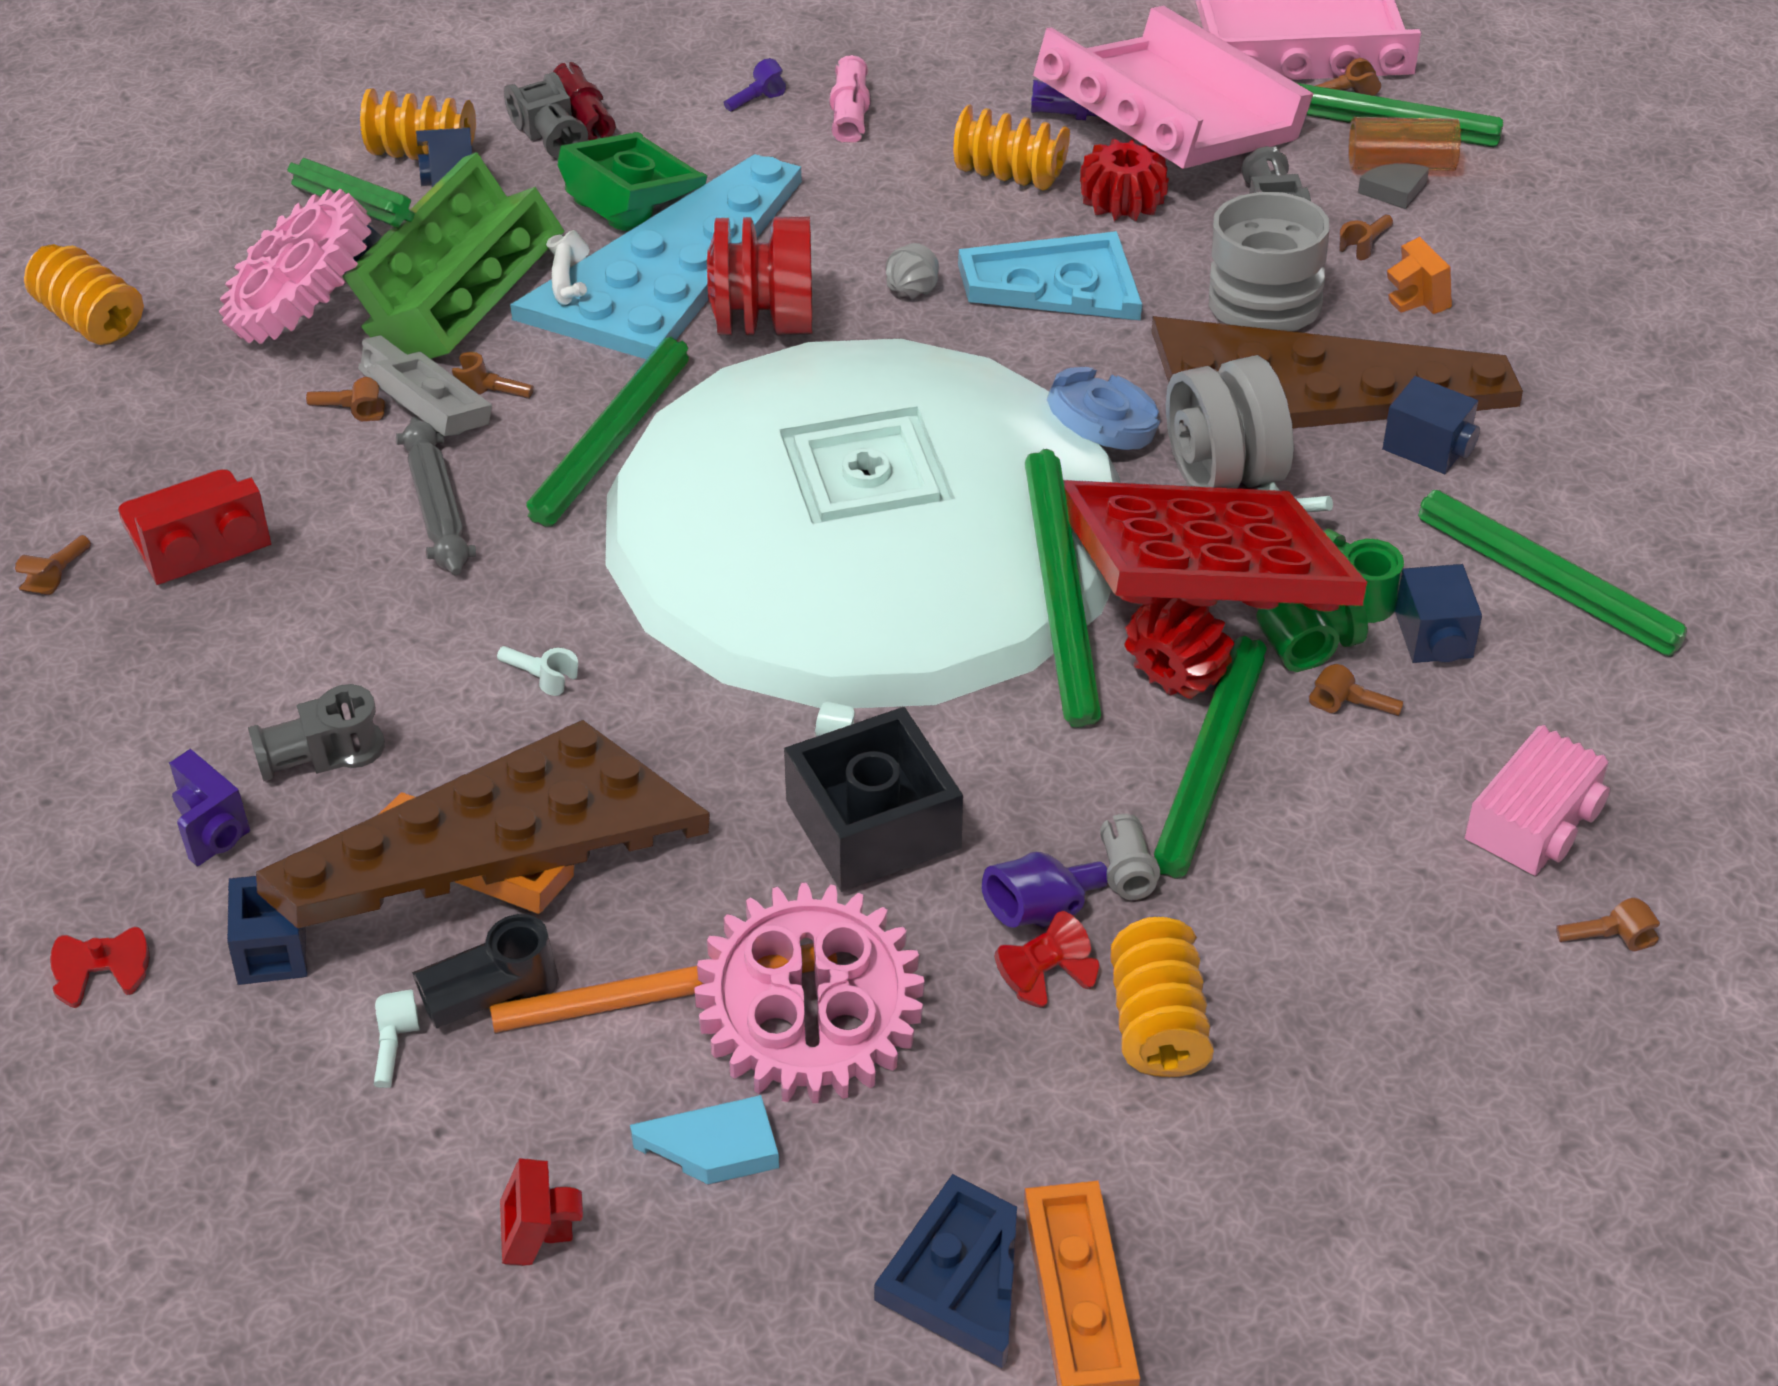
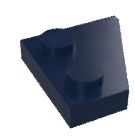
[874,1174,1017,1369]

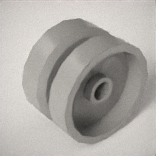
[1166,355,1294,488]

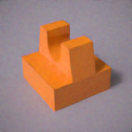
[1387,237,1452,314]

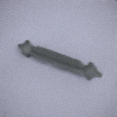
[396,417,476,575]

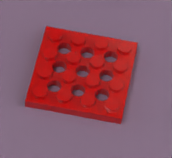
[1063,480,1367,611]

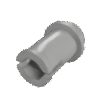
[1100,814,1160,900]

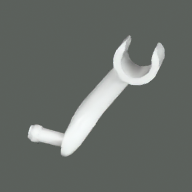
[546,230,590,305]

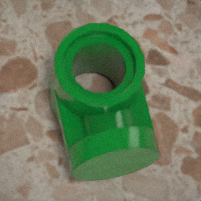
[1324,528,1404,623]
[1256,602,1368,672]

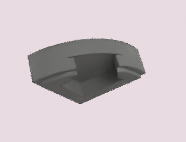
[1358,163,1429,209]

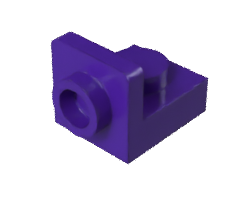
[169,748,251,867]

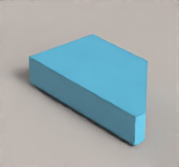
[630,1095,779,1184]

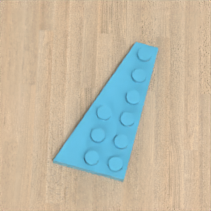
[510,154,802,359]

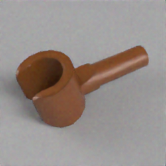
[1315,58,1381,96]
[1339,214,1393,261]
[452,352,534,399]
[306,377,385,422]
[15,535,91,595]
[1309,664,1403,716]
[1556,898,1660,952]

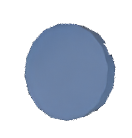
[1047,367,1160,450]

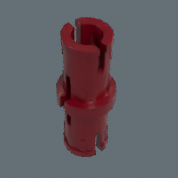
[553,62,616,140]

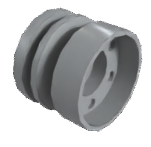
[1208,192,1329,331]

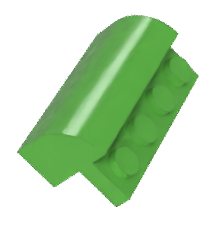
[343,152,565,359]

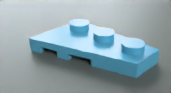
[958,231,1142,320]

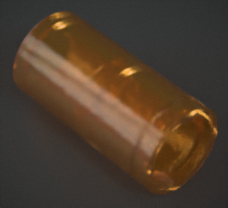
[1348,117,1461,171]

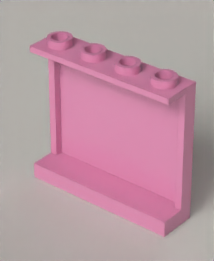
[1195,0,1421,80]
[1033,6,1314,169]

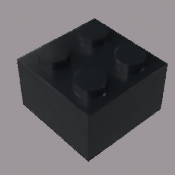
[784,706,963,892]

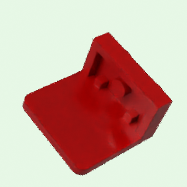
[118,469,272,585]

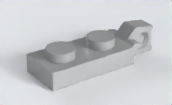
[358,335,492,436]

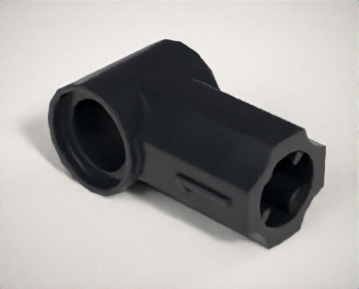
[412,914,559,1029]

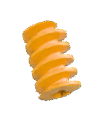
[360,88,476,160]
[953,104,1070,191]
[24,244,144,345]
[1110,917,1214,1077]

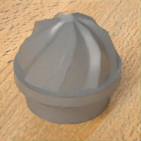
[886,243,939,300]

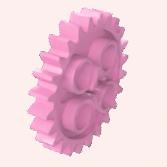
[219,189,372,344]
[695,883,924,1103]

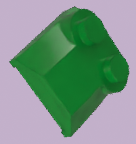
[557,132,708,231]

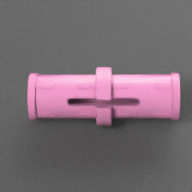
[830,55,870,142]

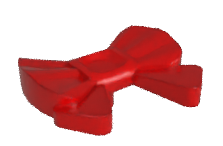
[994,911,1099,1008]
[50,927,150,1008]

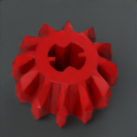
[1080,139,1169,221]
[1124,597,1234,699]

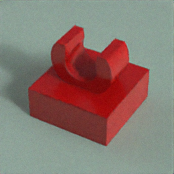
[500,1158,583,1266]

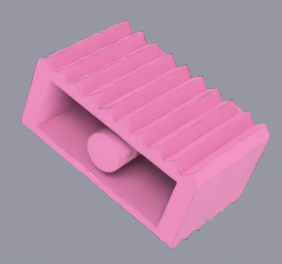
[1465,725,1610,876]

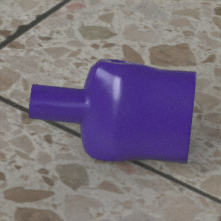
[982,852,1108,929]

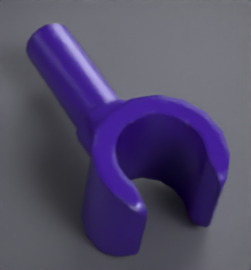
[723,58,786,112]

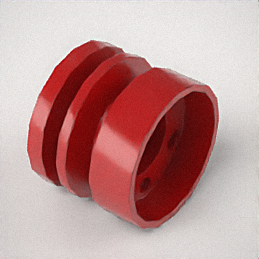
[707,216,812,336]

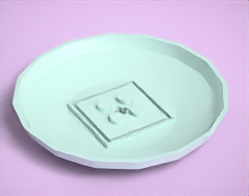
[606,339,1120,708]

